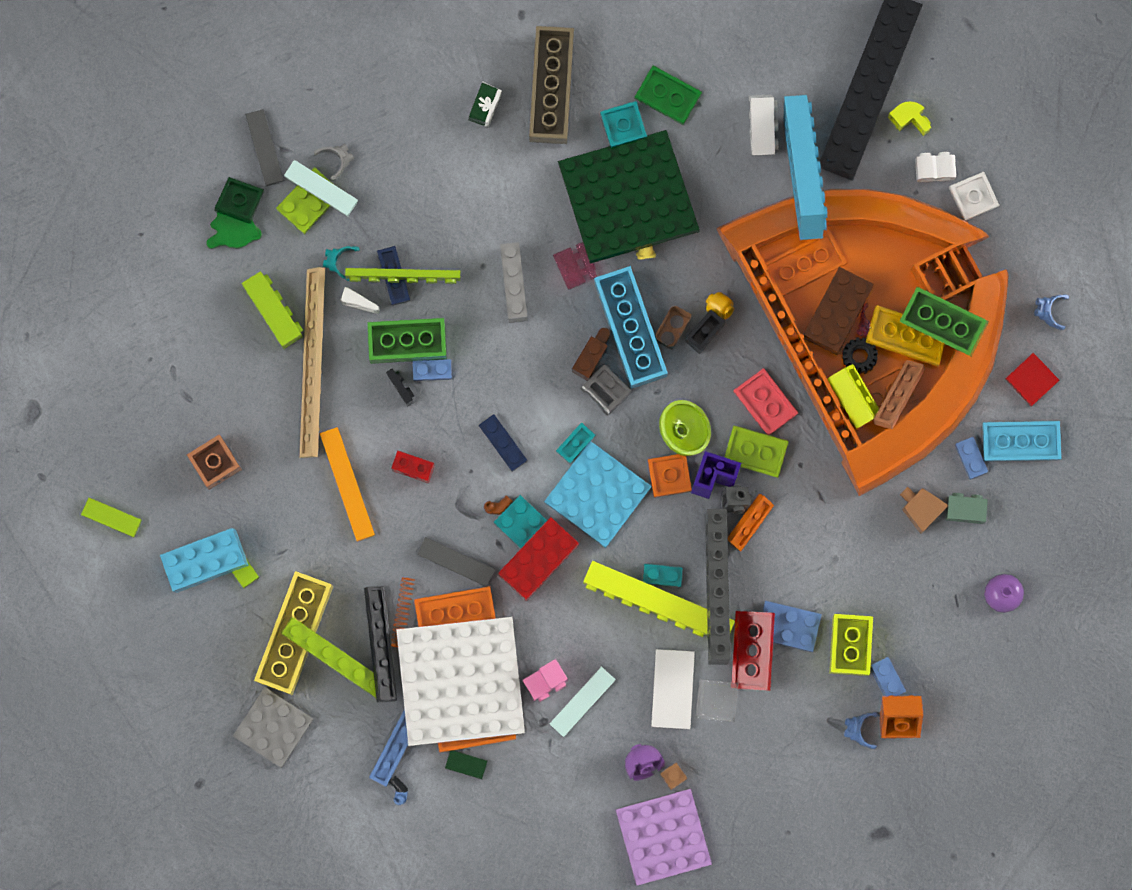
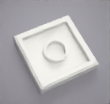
[949,172,1000,221]

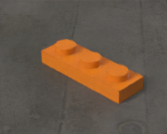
[728,493,774,552]

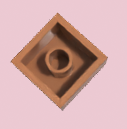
[187,434,242,490]

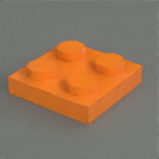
[648,454,692,498]

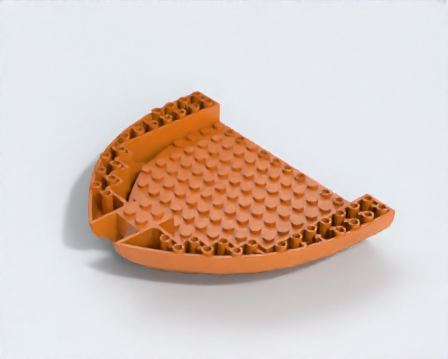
[717,189,1009,496]

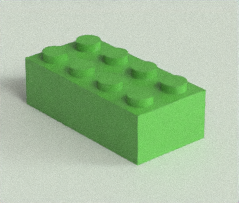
[899,287,989,357]
[367,318,447,364]

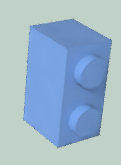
[870,657,906,696]

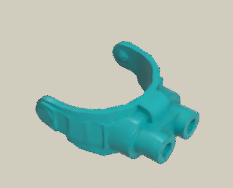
[323,246,360,282]

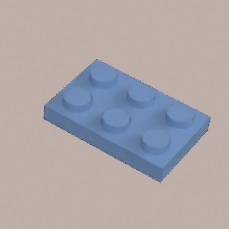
[757,601,822,652]

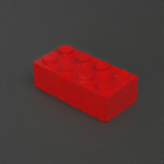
[498,517,579,602]

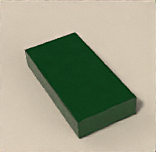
[445,750,488,779]

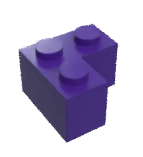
[691,451,741,499]

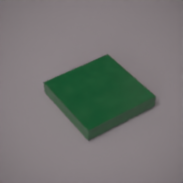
[214,177,264,224]

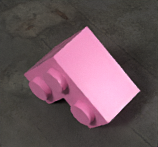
[523,659,568,702]

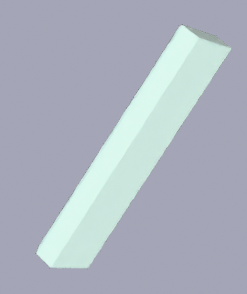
[284,160,358,217]
[550,666,616,737]

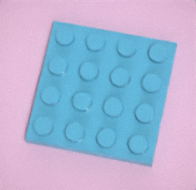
[544,441,652,548]

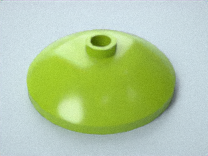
[659,400,711,456]

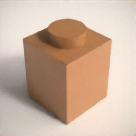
[660,763,687,790]

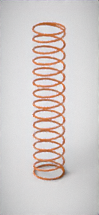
[391,577,415,648]

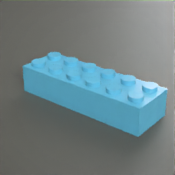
[594,266,668,389]

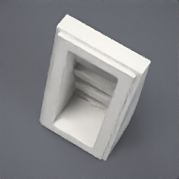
[341,287,380,314]

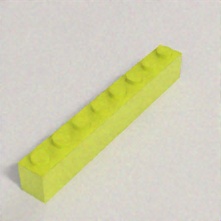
[583,561,735,638]

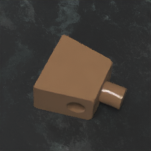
[900,487,948,534]

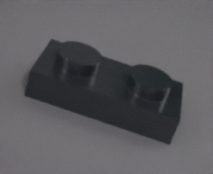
[386,368,414,407]

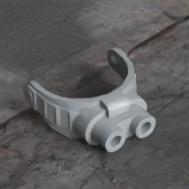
[314,144,354,181]

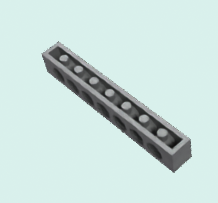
[705,509,730,665]

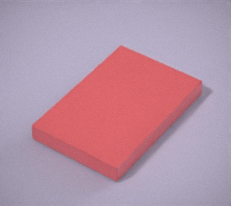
[733,368,799,435]

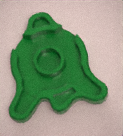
[206,205,262,249]

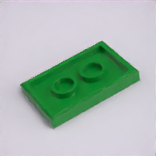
[634,65,702,126]

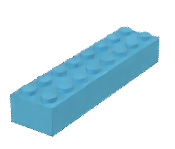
[783,95,827,240]

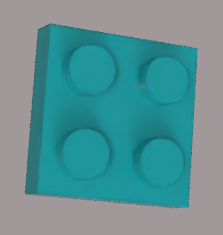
[600,101,647,147]
[494,495,547,549]

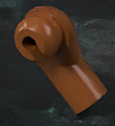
[484,496,513,514]

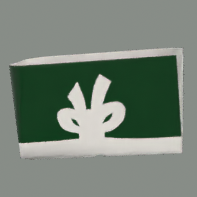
[468,81,502,127]

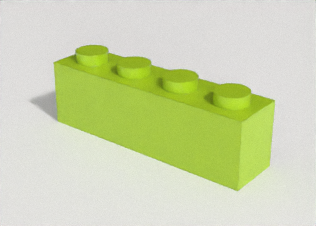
[241,271,304,349]

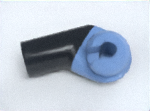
[389,776,408,805]

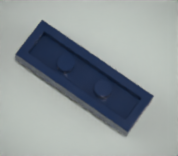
[377,246,410,306]
[479,414,528,472]

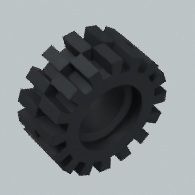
[843,337,878,375]

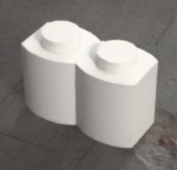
[915,152,956,182]

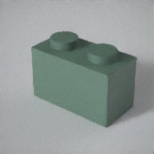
[945,493,988,524]

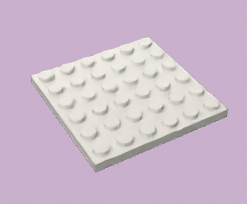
[397,617,525,746]

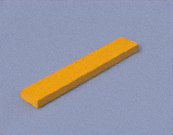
[320,427,375,542]

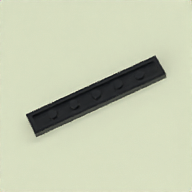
[364,586,397,702]

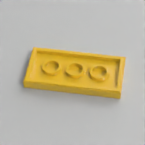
[866,305,945,366]

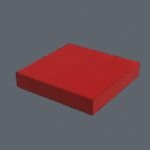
[1005,353,1060,407]

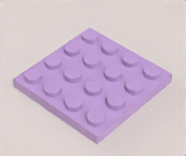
[616,789,712,886]

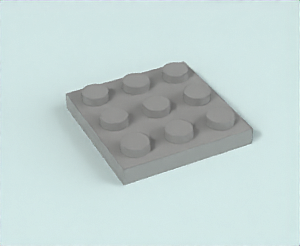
[233,687,314,768]

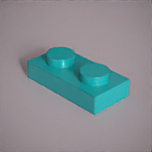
[556,422,596,464]
[643,564,683,587]

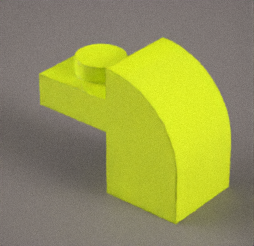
[887,101,931,136]

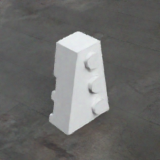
[749,95,778,155]

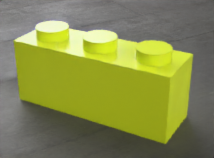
[827,364,879,429]

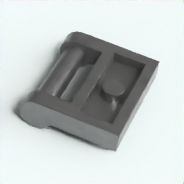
[580,364,631,416]

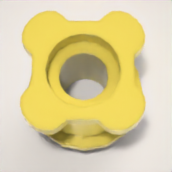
[636,246,656,260]

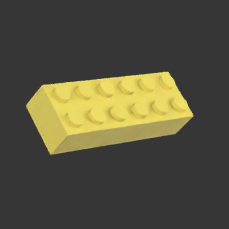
[254,571,333,695]

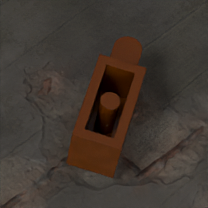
[572,328,610,381]

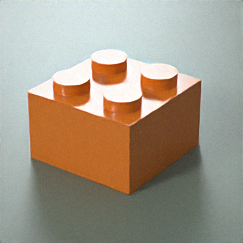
[880,695,923,738]

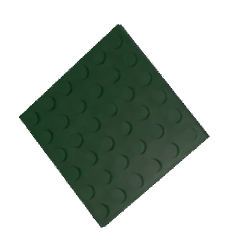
[558,130,700,264]

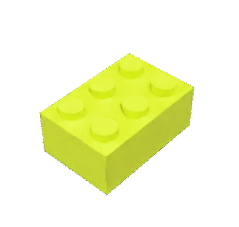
[829,614,873,676]

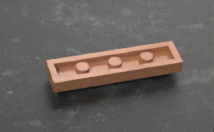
[874,360,925,429]

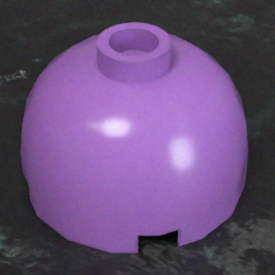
[984,574,1024,613]
[625,744,665,781]

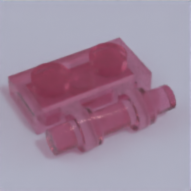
[553,242,598,290]

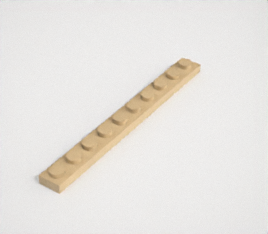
[299,267,325,458]

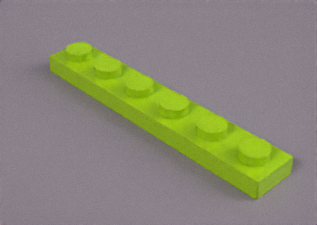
[345,268,461,284]
[281,617,376,698]

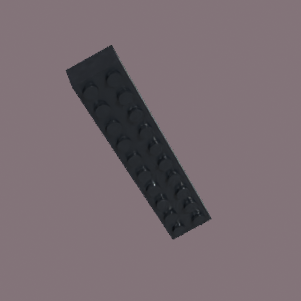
[820,0,923,181]

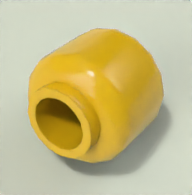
[706,292,734,320]

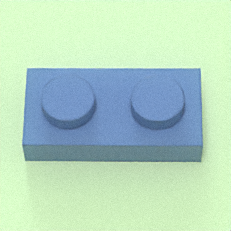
[413,359,452,381]
[955,437,988,480]

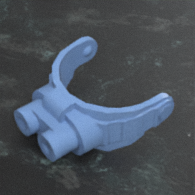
[1034,294,1069,330]
[844,712,879,749]

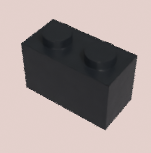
[685,310,725,354]

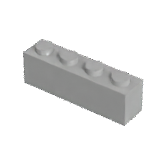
[500,242,528,323]

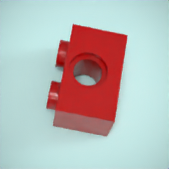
[391,450,435,484]

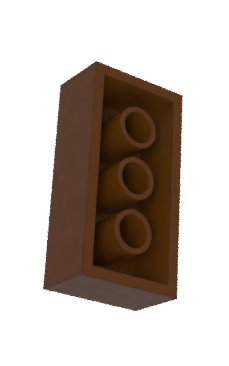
[804,267,874,355]

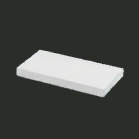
[651,649,695,729]

